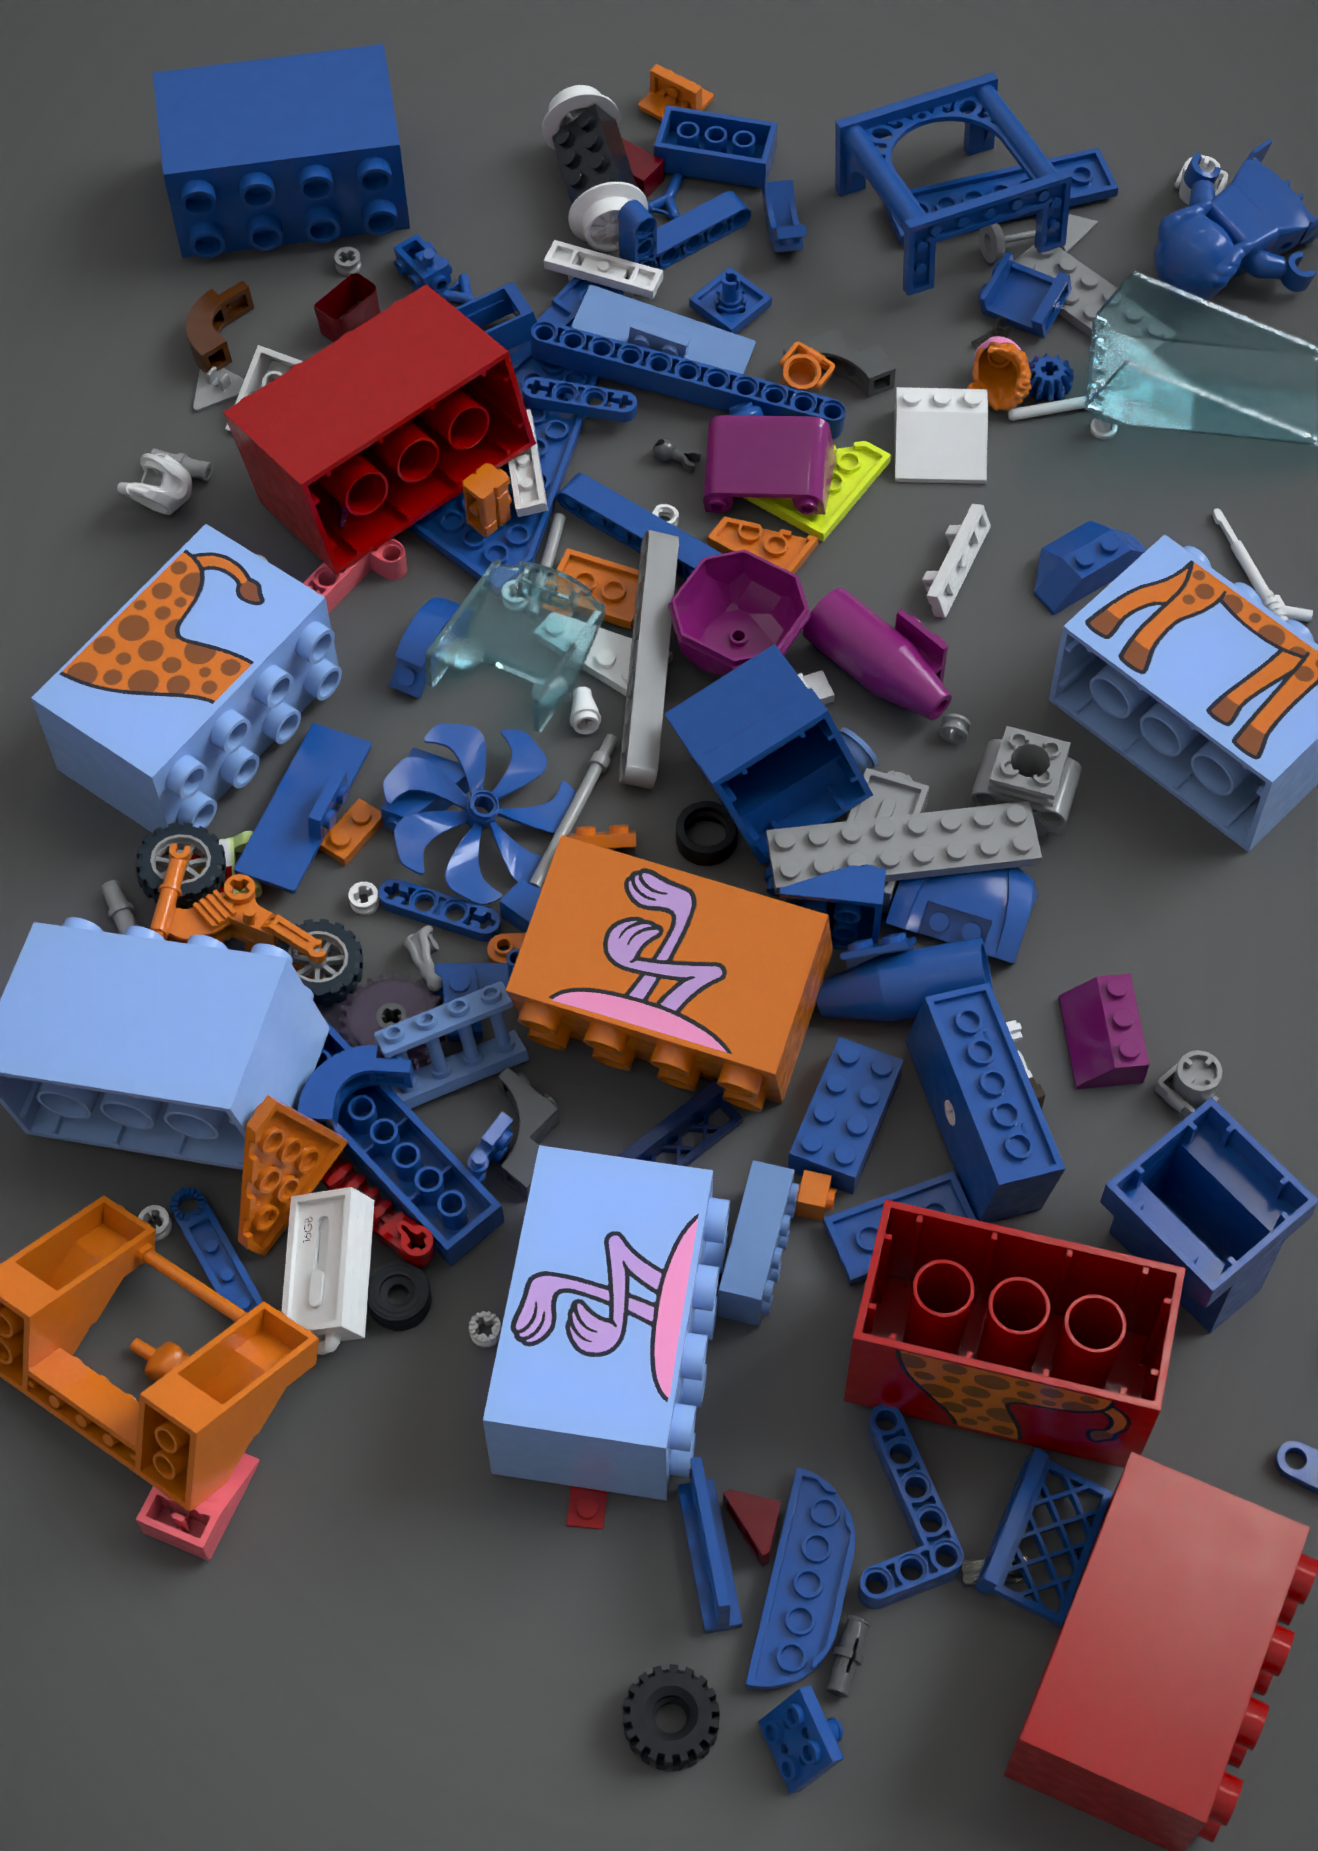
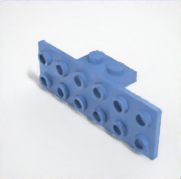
[571,285,756,374]

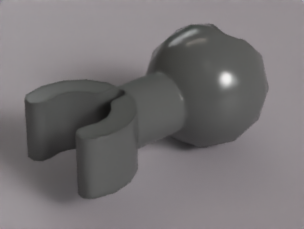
[653,438,701,473]

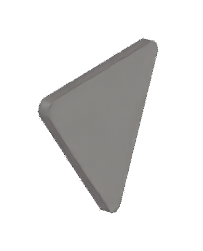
[193,366,244,413]

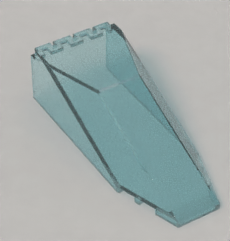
[1085,270,1318,446]

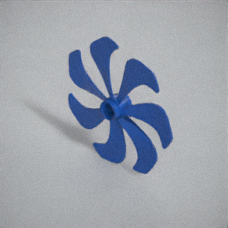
[383,723,576,905]

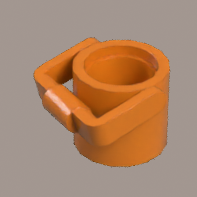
[779,342,835,394]

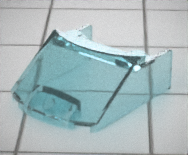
[425,560,606,733]

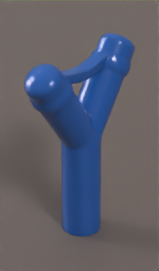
[648,173,684,221]
[438,273,476,304]

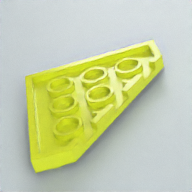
[743,441,891,542]

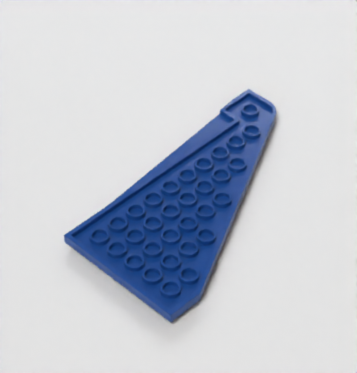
[408,277,624,595]

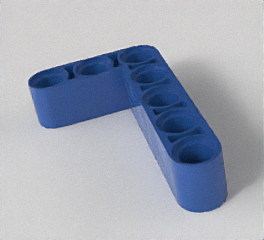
[618,191,751,270]
[858,1404,964,1609]

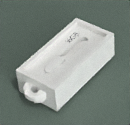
[281,1187,374,1355]

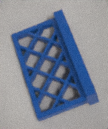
[973,1448,1112,1627]
[677,1457,742,1634]

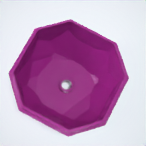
[668,550,811,678]

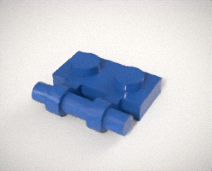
[467,1112,514,1184]

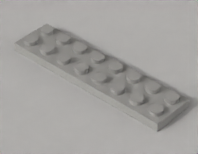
[766,801,1042,894]

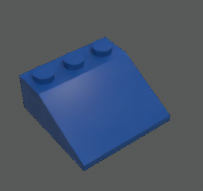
[779,864,886,950]

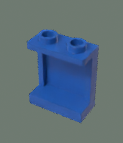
[978,252,1072,338]

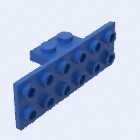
[234,723,371,894]

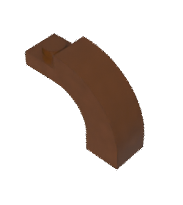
[186,281,254,374]

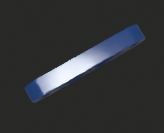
[522,377,637,422]
[378,878,502,942]

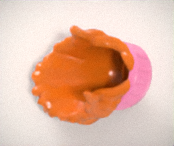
[967,336,1032,411]

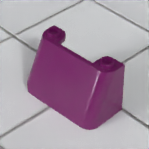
[703,415,836,515]

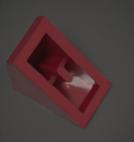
[723,1489,781,1567]

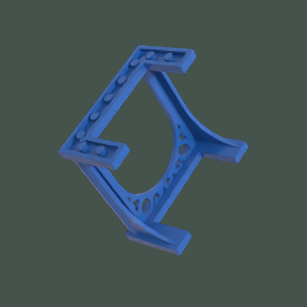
[835,72,1072,296]

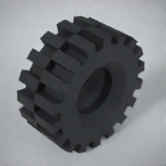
[622,1664,720,1771]

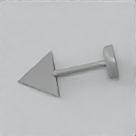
[979,214,1099,263]

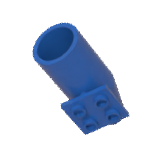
[817,932,993,1022]

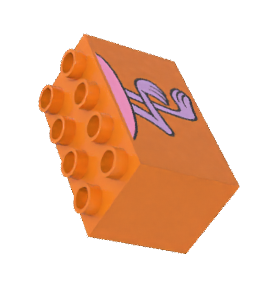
[505,835,833,1112]

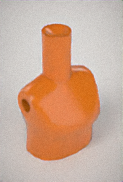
[129,1338,190,1381]

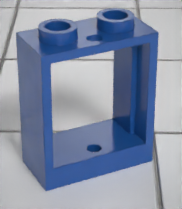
[456,281,537,350]

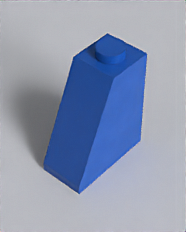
[380,747,470,832]

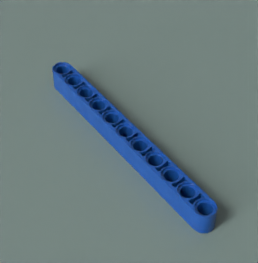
[530,321,846,439]

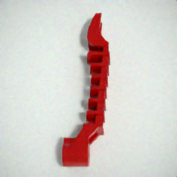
[320,1154,434,1268]

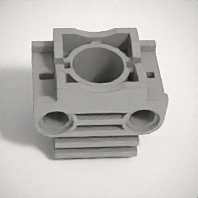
[968,726,1082,838]

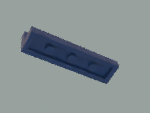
[617,1080,743,1167]

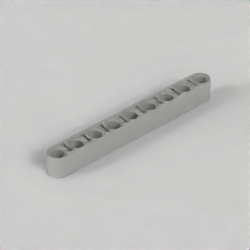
[618,529,679,789]

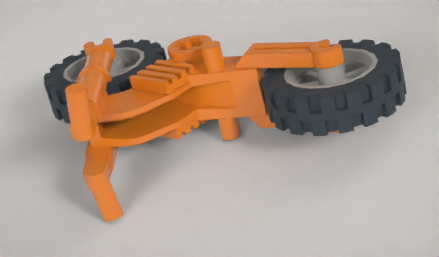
[136,823,363,1008]

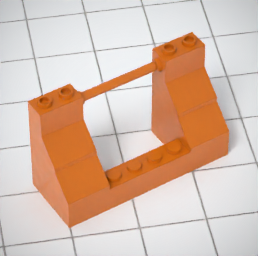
[0,1195,319,1512]

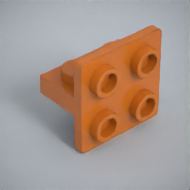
[638,64,714,121]

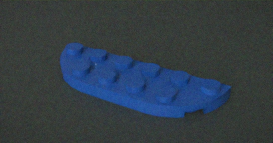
[745,1467,856,1690]

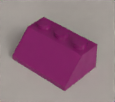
[1058,973,1150,1089]

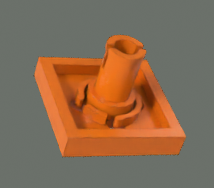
[569,824,637,850]

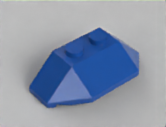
[1034,520,1147,615]

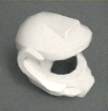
[117,453,193,515]

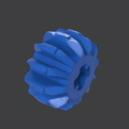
[1028,352,1074,403]

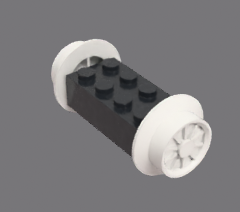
[542,85,648,252]

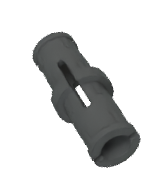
[824,1615,871,1698]

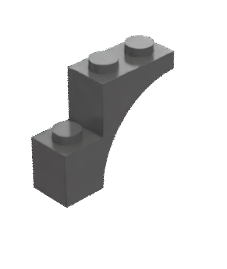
[783,329,896,398]
[498,1067,560,1201]

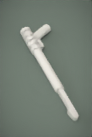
[1212,508,1313,622]

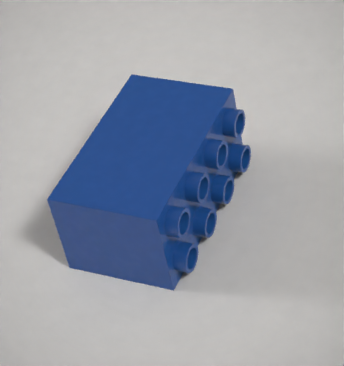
[153,44,410,258]

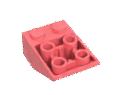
[136,1453,260,1561]

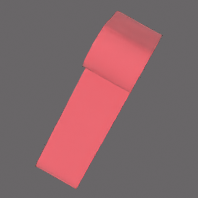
[303,538,408,614]

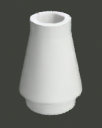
[570,687,601,734]

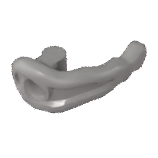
[403,925,443,992]

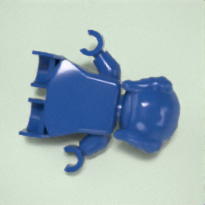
[1154,139,1318,302]

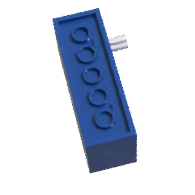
[905,983,1066,1223]

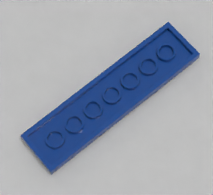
[882,147,1119,245]

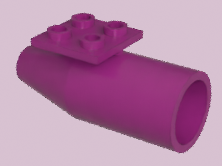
[803,588,952,721]

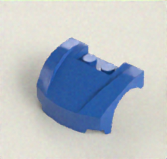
[886,867,1039,963]

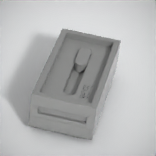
[847,768,929,914]

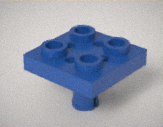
[689,267,772,334]
[758,1685,844,1794]

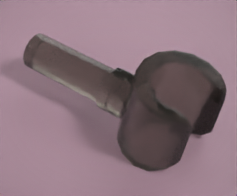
[971,317,1012,348]

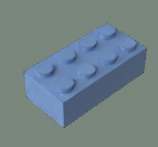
[718,1160,799,1327]

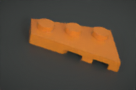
[707,516,819,574]

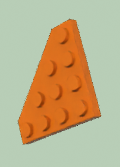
[238,1095,349,1257]

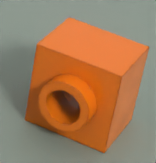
[796,1170,837,1221]

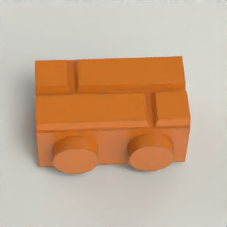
[462,463,512,537]

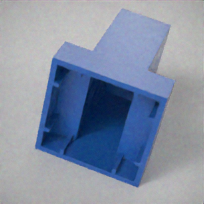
[664,644,873,866]
[1100,1097,1318,1334]

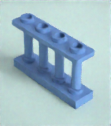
[374,981,529,1109]

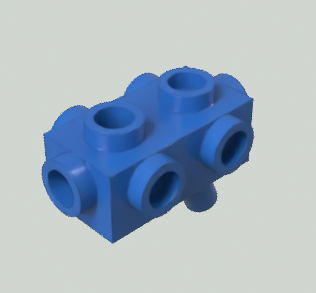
[393,234,453,293]

